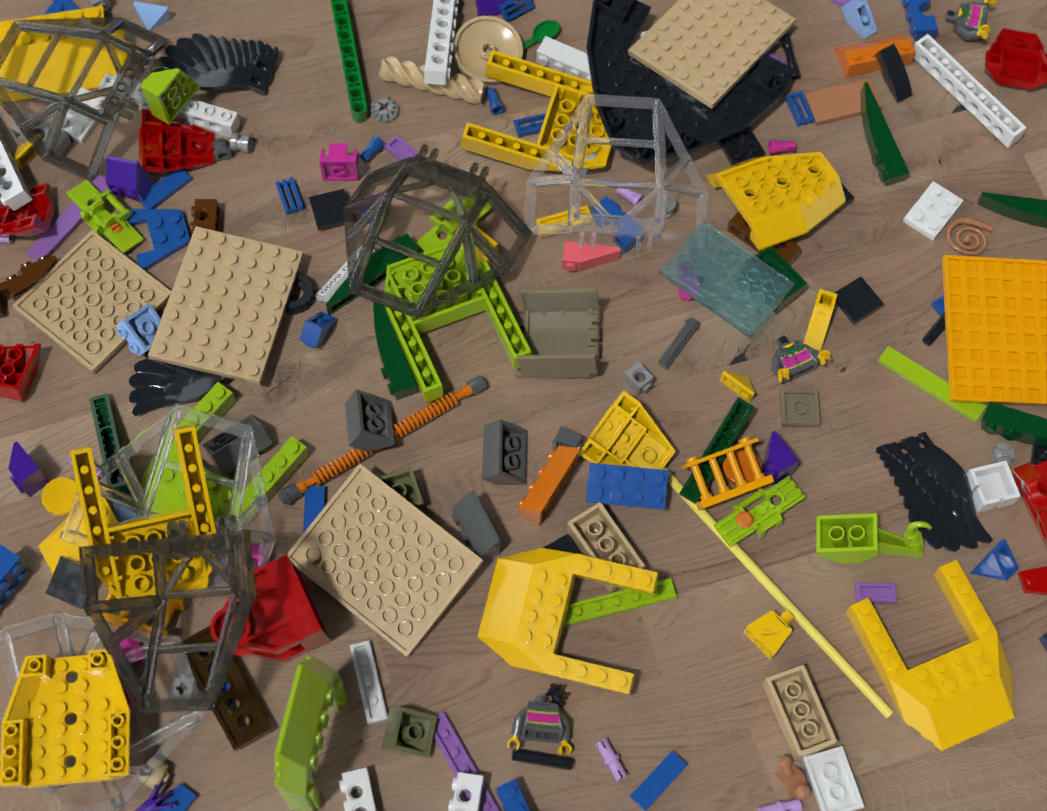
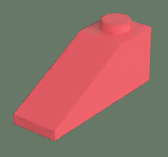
[562,241,620,272]

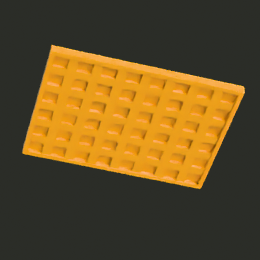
[942,255,1047,406]

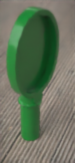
[522,20,560,51]

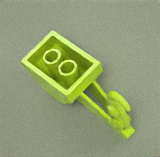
[816,513,932,564]

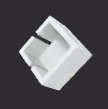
[966,461,1020,513]

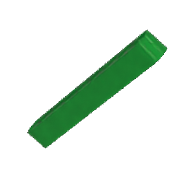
[330,0,368,123]

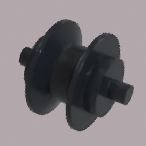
[545,683,568,707]

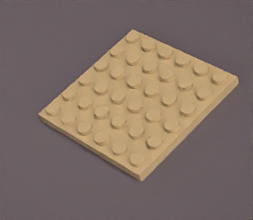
[12,230,171,374]

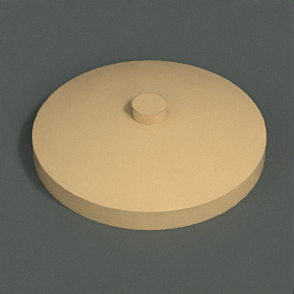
[453,16,523,84]

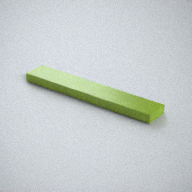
[877,346,986,423]
[563,578,677,627]

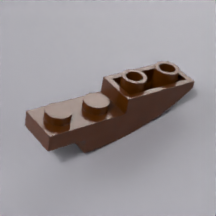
[0,255,56,299]

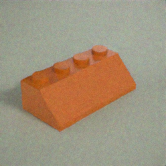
[835,35,916,78]
[518,446,580,527]

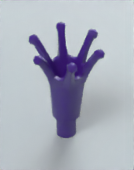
[135,781,177,811]

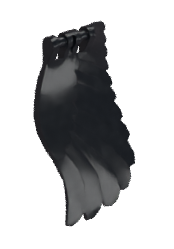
[150,33,280,96]
[128,350,229,416]
[875,432,993,552]

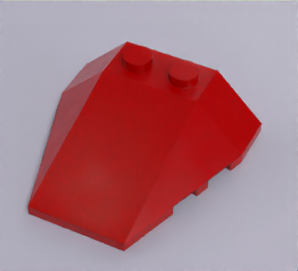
[985,28,1047,90]
[138,109,215,173]
[0,183,55,236]

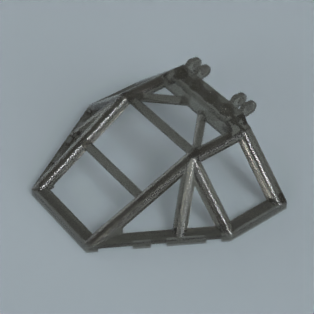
[0,17,169,182]
[343,144,533,319]
[79,514,256,713]

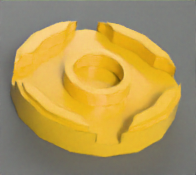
[41,477,80,516]

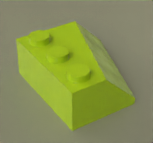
[140,68,202,125]

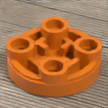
[722,448,762,487]

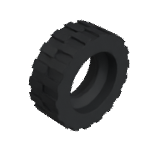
[285,273,315,315]

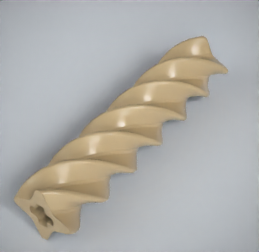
[379,56,487,104]

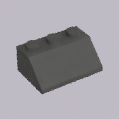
[345,389,395,452]
[202,415,273,474]
[482,419,527,485]
[451,490,501,562]

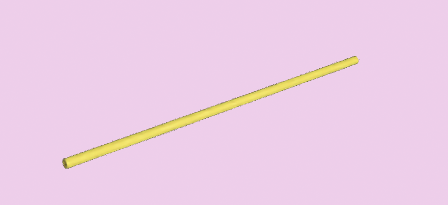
[663,466,894,719]

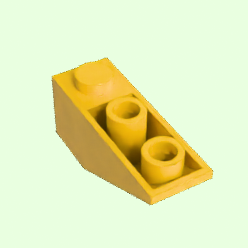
[803,289,838,351]

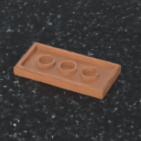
[804,78,883,126]

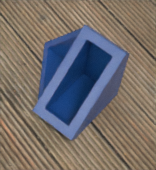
[970,539,1019,581]

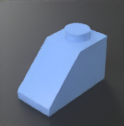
[841,0,878,39]

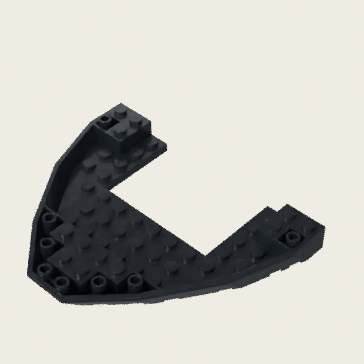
[586,0,796,164]

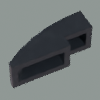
[875,44,913,103]

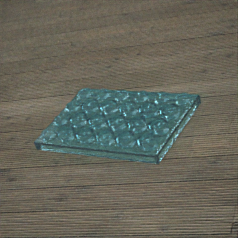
[659,221,795,338]

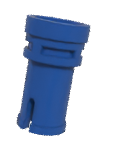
[485,88,505,115]
[359,136,385,163]

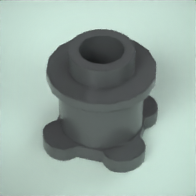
[212,138,233,162]

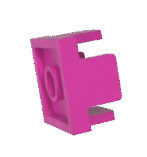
[319,143,359,181]

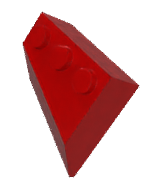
[0,343,41,402]

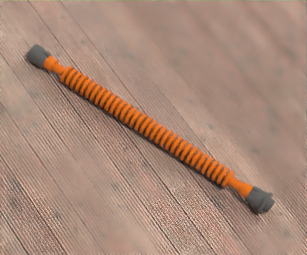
[278,375,487,505]

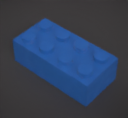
[586,463,669,510]
[0,545,30,610]

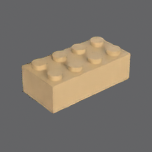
[566,502,645,593]
[762,665,837,761]

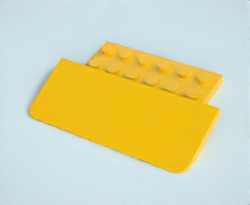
[0,6,132,104]

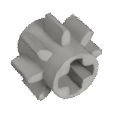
[991,443,1015,464]

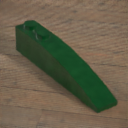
[860,82,910,187]
[977,192,1047,228]
[326,233,420,315]
[373,290,418,401]
[89,393,134,501]
[679,397,754,505]
[981,401,1047,447]

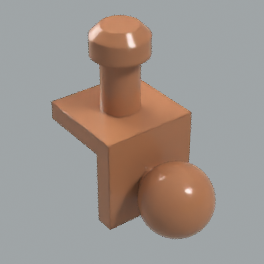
[775,756,810,800]

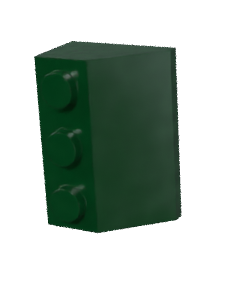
[739,246,808,313]

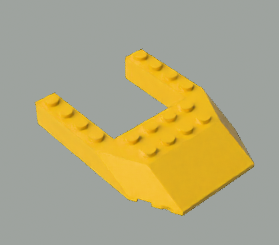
[460,50,611,172]
[69,424,219,608]
[477,548,659,696]
[846,560,1015,751]

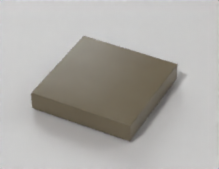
[779,389,821,427]

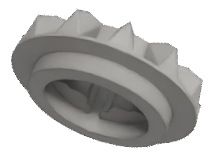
[370,96,399,122]

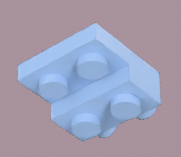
[116,303,161,356]

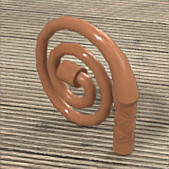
[946,217,993,255]

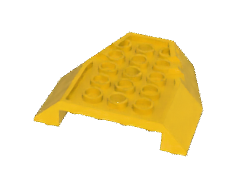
[706,152,846,251]
[0,649,130,788]

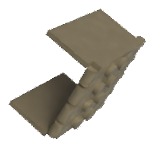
[515,289,600,378]

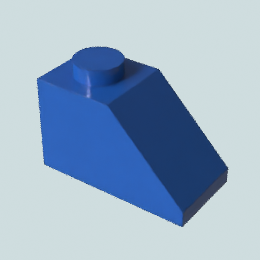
[299,311,337,348]

